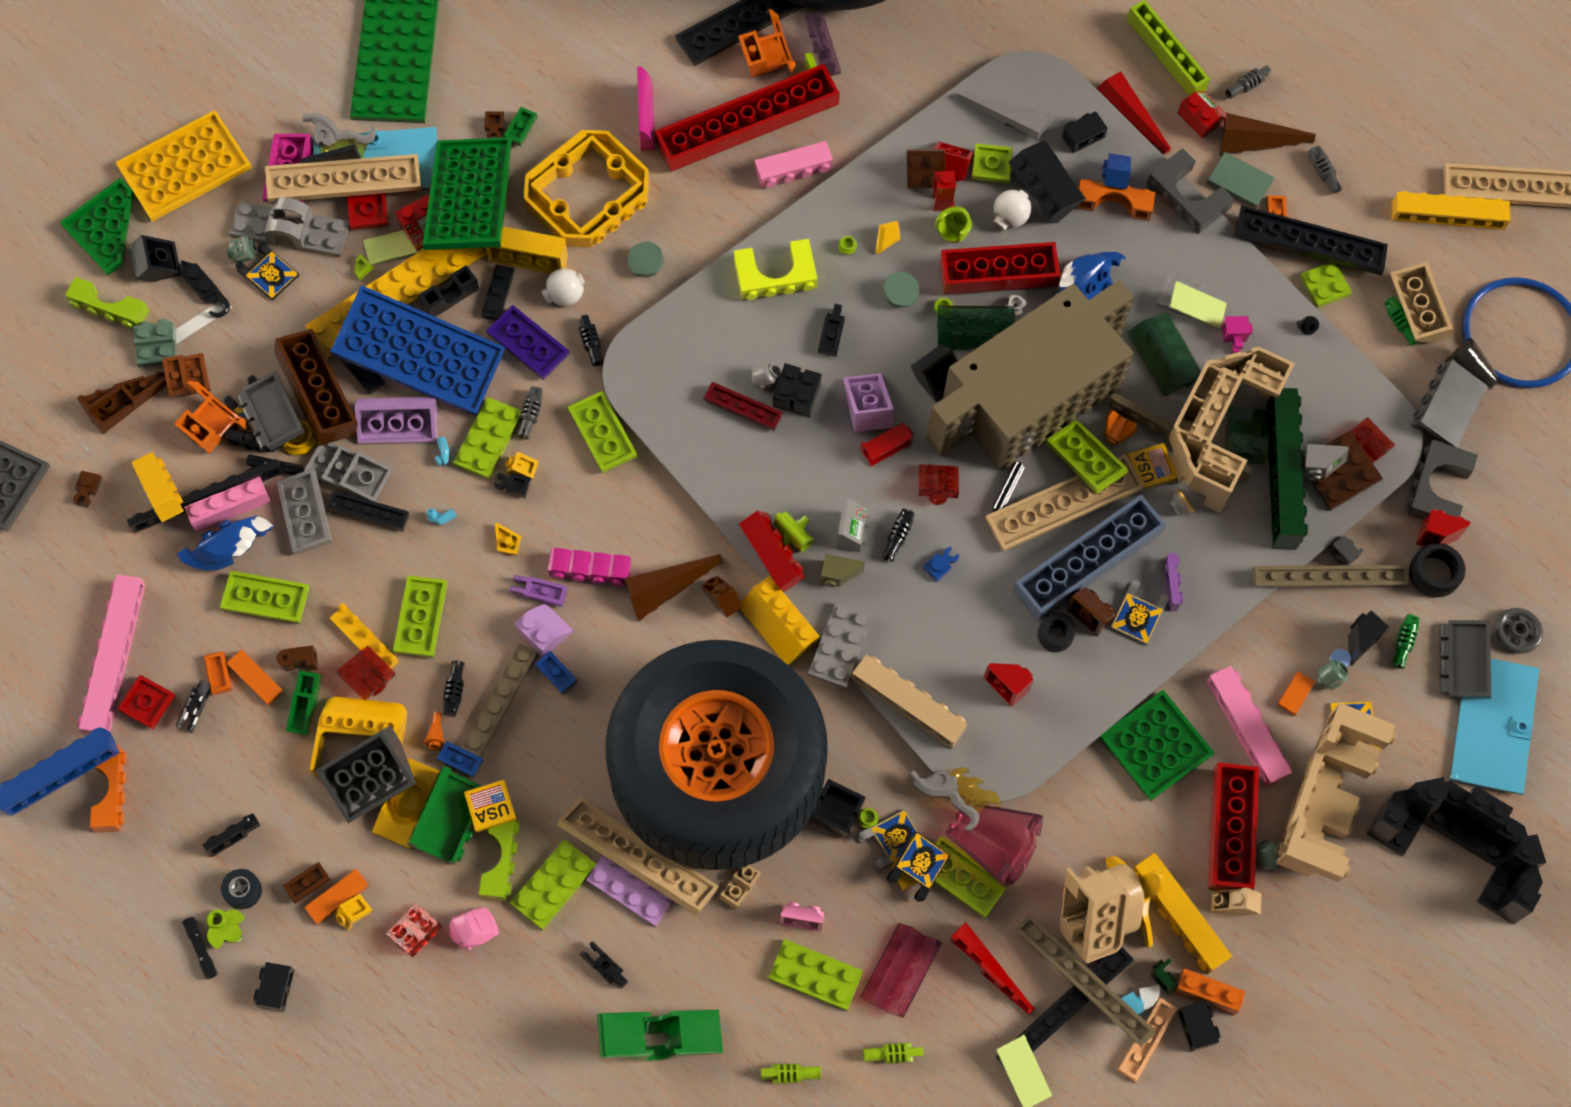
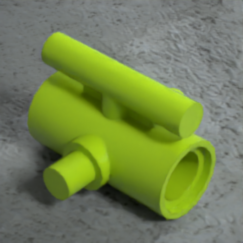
[773,511,814,552]

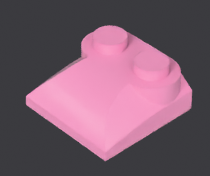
[780,902,824,932]

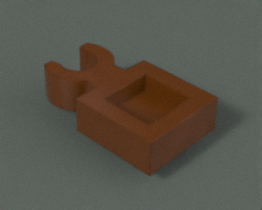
[485,111,505,138]
[73,470,102,507]

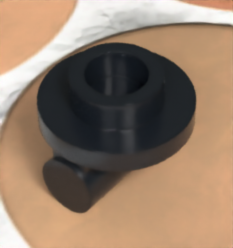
[1297,316,1319,335]

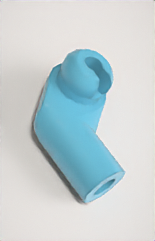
[435,437,450,466]
[426,508,457,525]

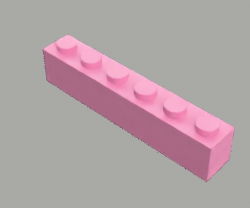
[1206,666,1292,788]

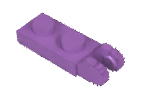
[1164,552,1183,611]
[509,575,568,607]

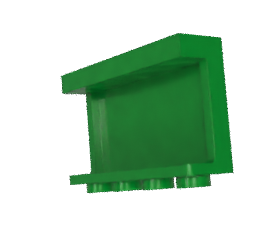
[406,766,481,865]

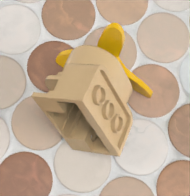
[1059,856,1165,964]

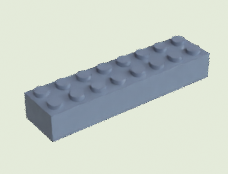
[1013,495,1167,621]

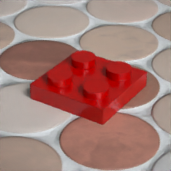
[347,193,389,230]
[117,675,176,730]

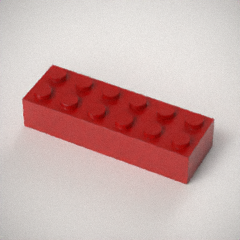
[939,242,1060,295]
[1208,762,1259,890]

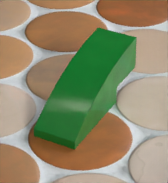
[286,670,323,735]

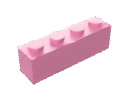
[755,141,833,189]
[184,476,271,532]

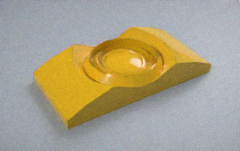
[372,758,439,849]

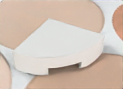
[1138,985,1160,1011]

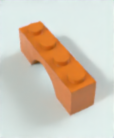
[1076,179,1155,221]
[90,745,127,833]

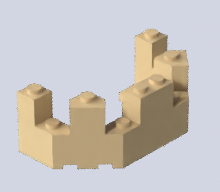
[1169,346,1295,514]
[1276,703,1396,882]

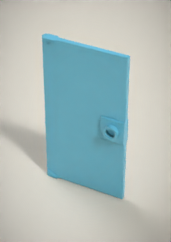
[313,127,438,190]
[1449,658,1539,795]

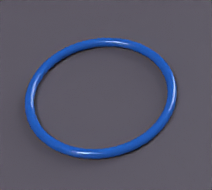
[1462,277,1571,388]

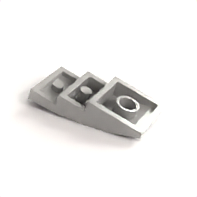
[303,443,393,502]

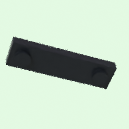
[327,491,410,532]

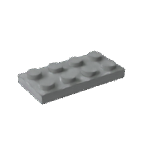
[276,468,333,555]
[808,601,874,689]

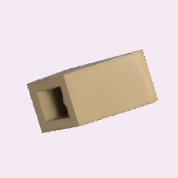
[1211,888,1261,916]

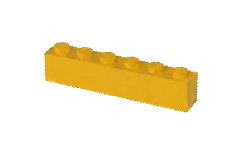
[1392,191,1510,230]
[1133,853,1232,974]

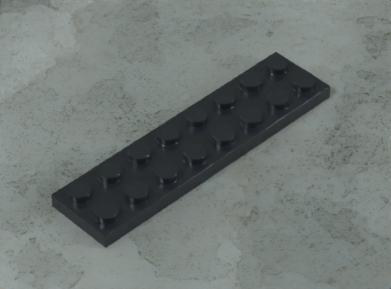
[675,0,804,66]
[1235,205,1388,276]

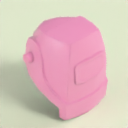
[449,908,499,951]

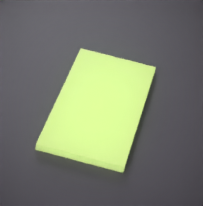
[363,230,424,265]
[1169,281,1227,329]
[996,1035,1052,1107]

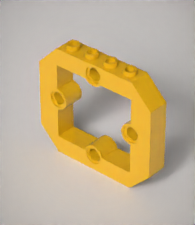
[524,130,649,247]

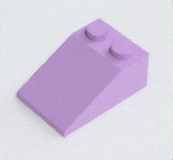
[843,373,894,432]

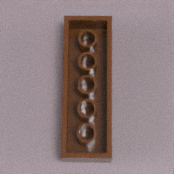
[274,329,358,446]

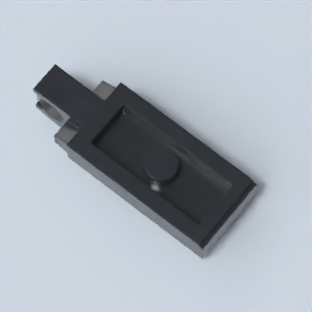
[818,304,845,357]
[202,813,261,857]

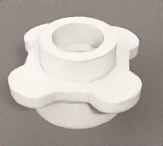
[1004,295,1027,316]

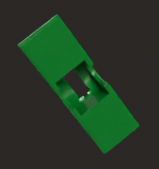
[597,1010,723,1062]

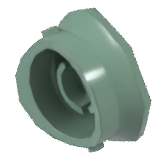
[627,241,664,277]
[883,271,919,307]

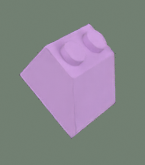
[515,603,573,657]

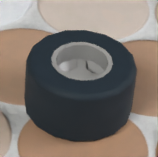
[221,869,262,910]

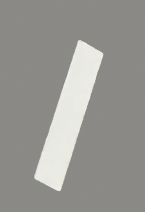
[176,302,232,344]

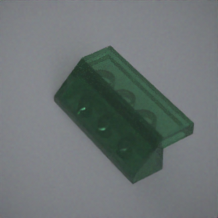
[937,305,1015,350]
[1128,312,1201,396]

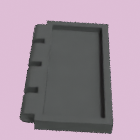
[236,371,305,451]
[1440,620,1491,699]

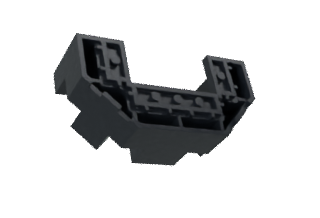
[1366,777,1547,925]

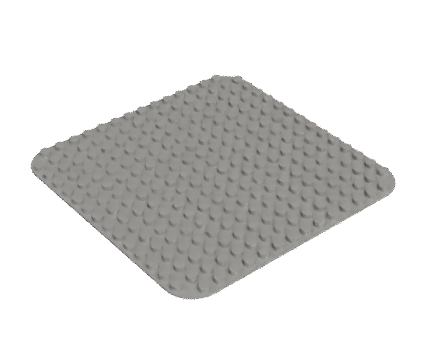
[602,51,1423,803]

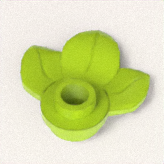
[206,909,245,949]

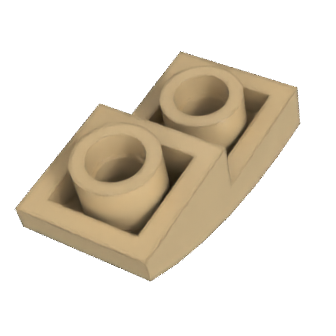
[719,865,761,910]

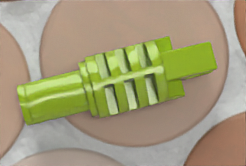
[863,1042,924,1064]
[761,1063,821,1084]

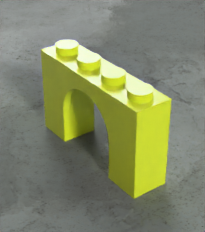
[734,239,818,300]

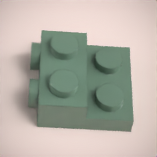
[133,319,177,367]

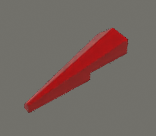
[1097,71,1171,155]
[949,922,1035,1015]

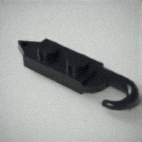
[180,260,230,318]

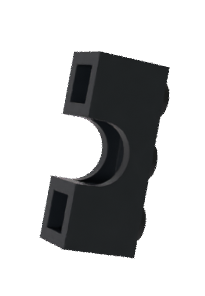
[418,265,479,317]

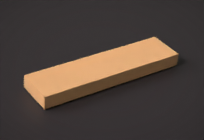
[1117,997,1178,1083]

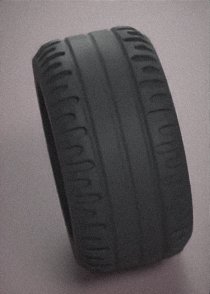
[1409,543,1466,597]

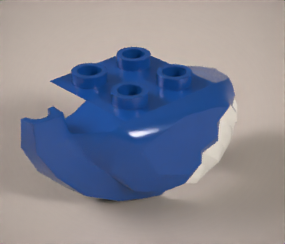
[1056,252,1126,300]
[176,516,274,572]

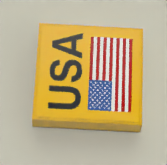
[1127,443,1178,490]
[464,779,517,833]

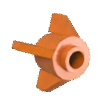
[1104,409,1137,445]

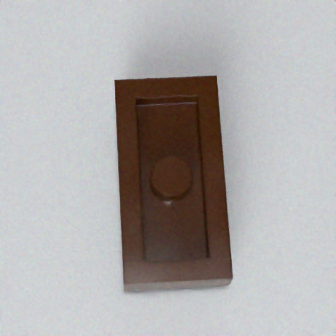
[283,862,331,904]

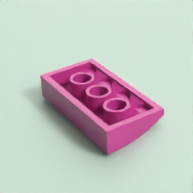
[637,66,656,151]
[262,134,313,203]

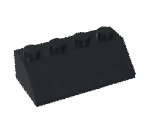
[1008,140,1086,223]

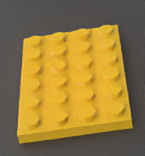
[115,110,252,222]

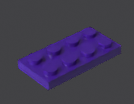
[486,305,570,380]

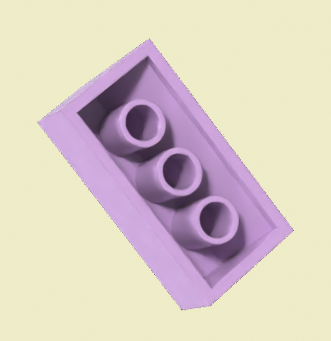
[354,397,437,444]

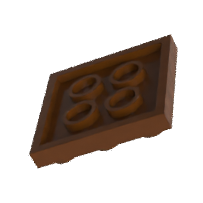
[1302,430,1383,511]

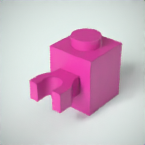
[1222,316,1252,353]

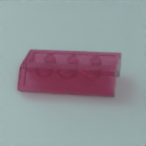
[860,923,942,1018]

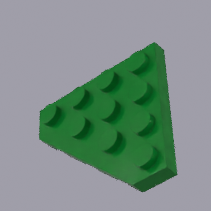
[59,178,134,276]

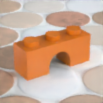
[1174,968,1246,1015]

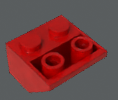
[1416,509,1471,547]

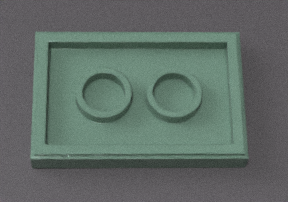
[1207,152,1275,208]

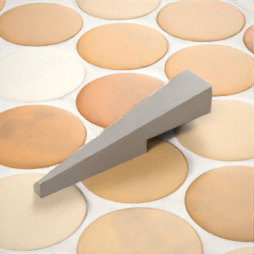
[958,92,1056,140]

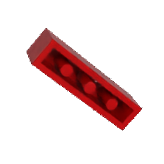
[739,510,805,591]

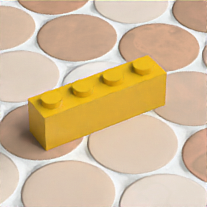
[131,451,184,522]

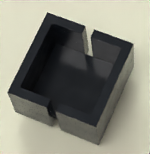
[772,363,822,418]
[809,779,866,839]

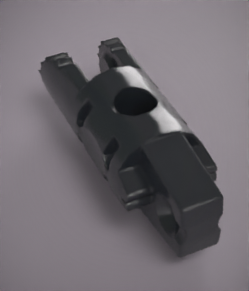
[225,429,275,452]
[175,680,210,733]
[579,941,628,988]

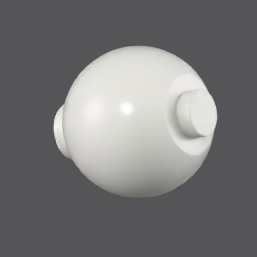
[993,190,1031,231]
[542,268,585,306]

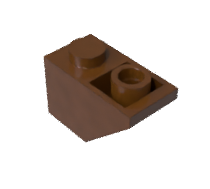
[701,576,743,618]

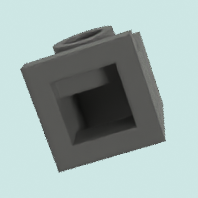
[1328,535,1364,565]

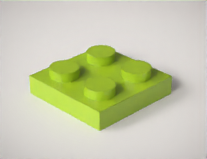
[971,143,1013,184]
[1300,262,1352,308]

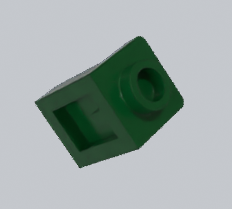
[1150,958,1178,995]

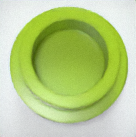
[838,236,857,255]
[858,808,878,829]

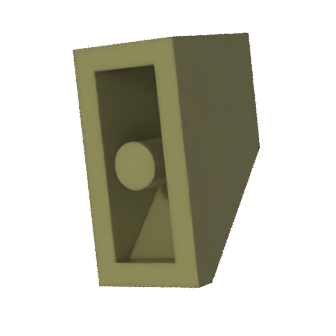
[820,554,865,587]

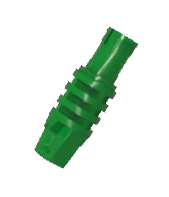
[1384,296,1419,346]
[1392,614,1420,669]

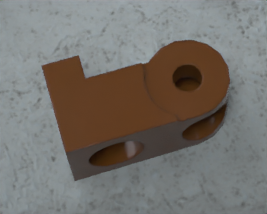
[276,645,318,671]

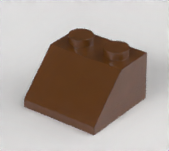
[1067,587,1116,636]

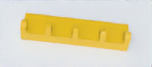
[330,603,399,675]

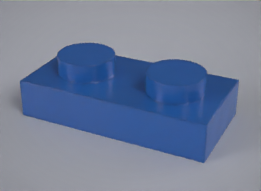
[535,651,578,695]
[437,741,484,778]

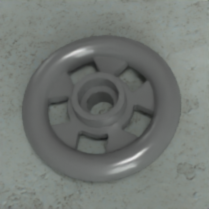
[1495,608,1543,654]

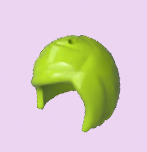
[935,206,972,243]

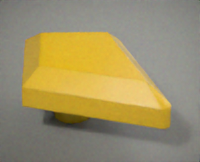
[875,221,901,254]
[495,522,522,556]

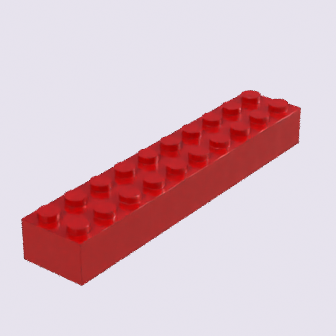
[655,64,840,172]

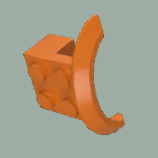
[738,9,796,78]
[174,381,246,454]

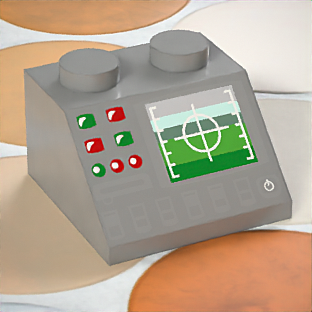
[1305,444,1348,481]
[837,497,870,552]

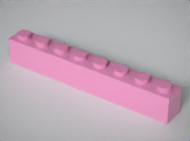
[78,575,145,735]

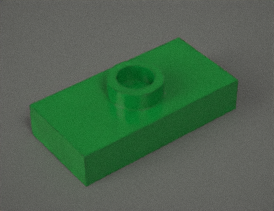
[504,107,538,147]

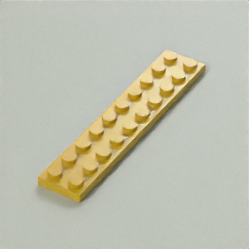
[305,248,486,359]

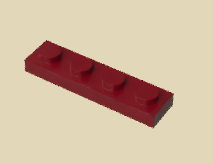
[704,382,783,432]

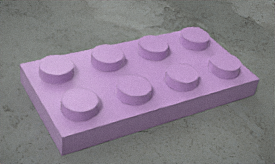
[586,855,673,927]

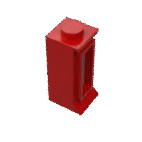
[932,171,957,211]
[860,421,914,467]

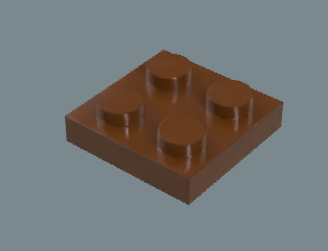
[907,149,945,188]

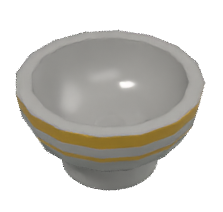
[1170,488,1196,515]

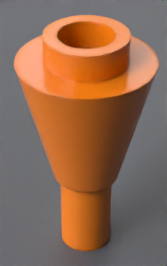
[424,712,445,750]

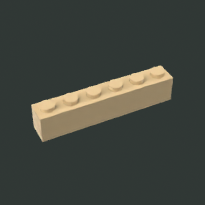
[851,654,968,749]

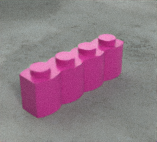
[548,548,632,587]

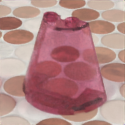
[946,802,1043,888]

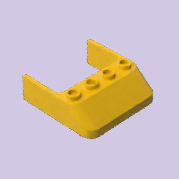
[310,697,407,777]

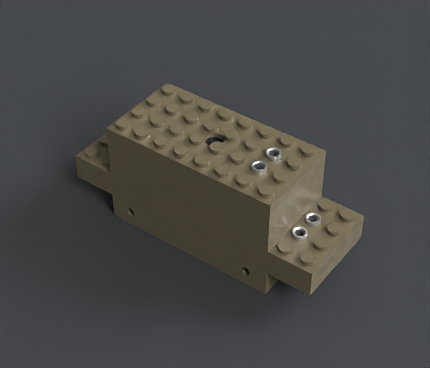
[926,280,1134,470]

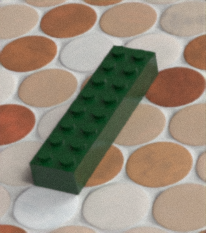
[1266,388,1308,550]

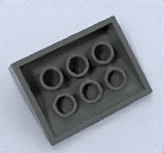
[315,725,416,824]

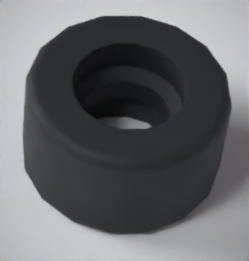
[1038,613,1076,652]

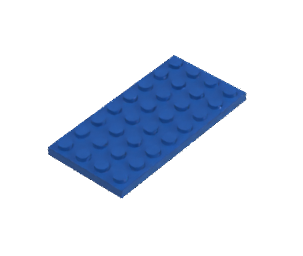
[330,285,506,416]

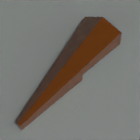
[1219,113,1316,156]
[77,370,167,435]
[625,554,723,622]

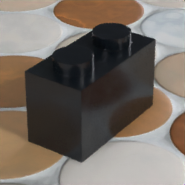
[1062,111,1108,153]
[254,962,295,1012]
[1177,1000,1220,1052]

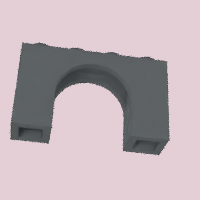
[1147,148,1235,234]
[1406,439,1478,520]

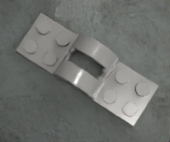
[229,197,350,257]

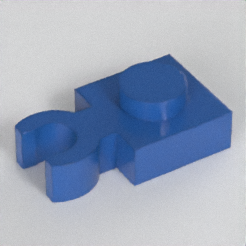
[923,546,959,582]

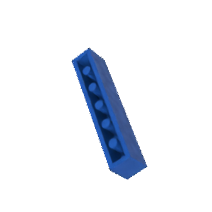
[0,727,119,816]

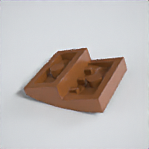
[162,353,211,397]

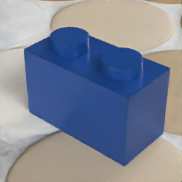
[1102,153,1131,189]

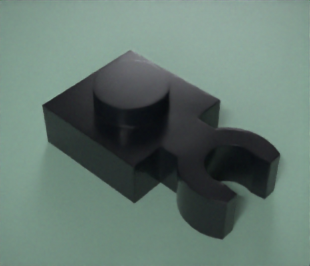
[494,473,531,498]

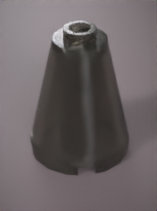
[1445,338,1498,390]

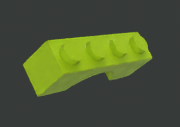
[65,276,149,329]
[479,815,521,902]

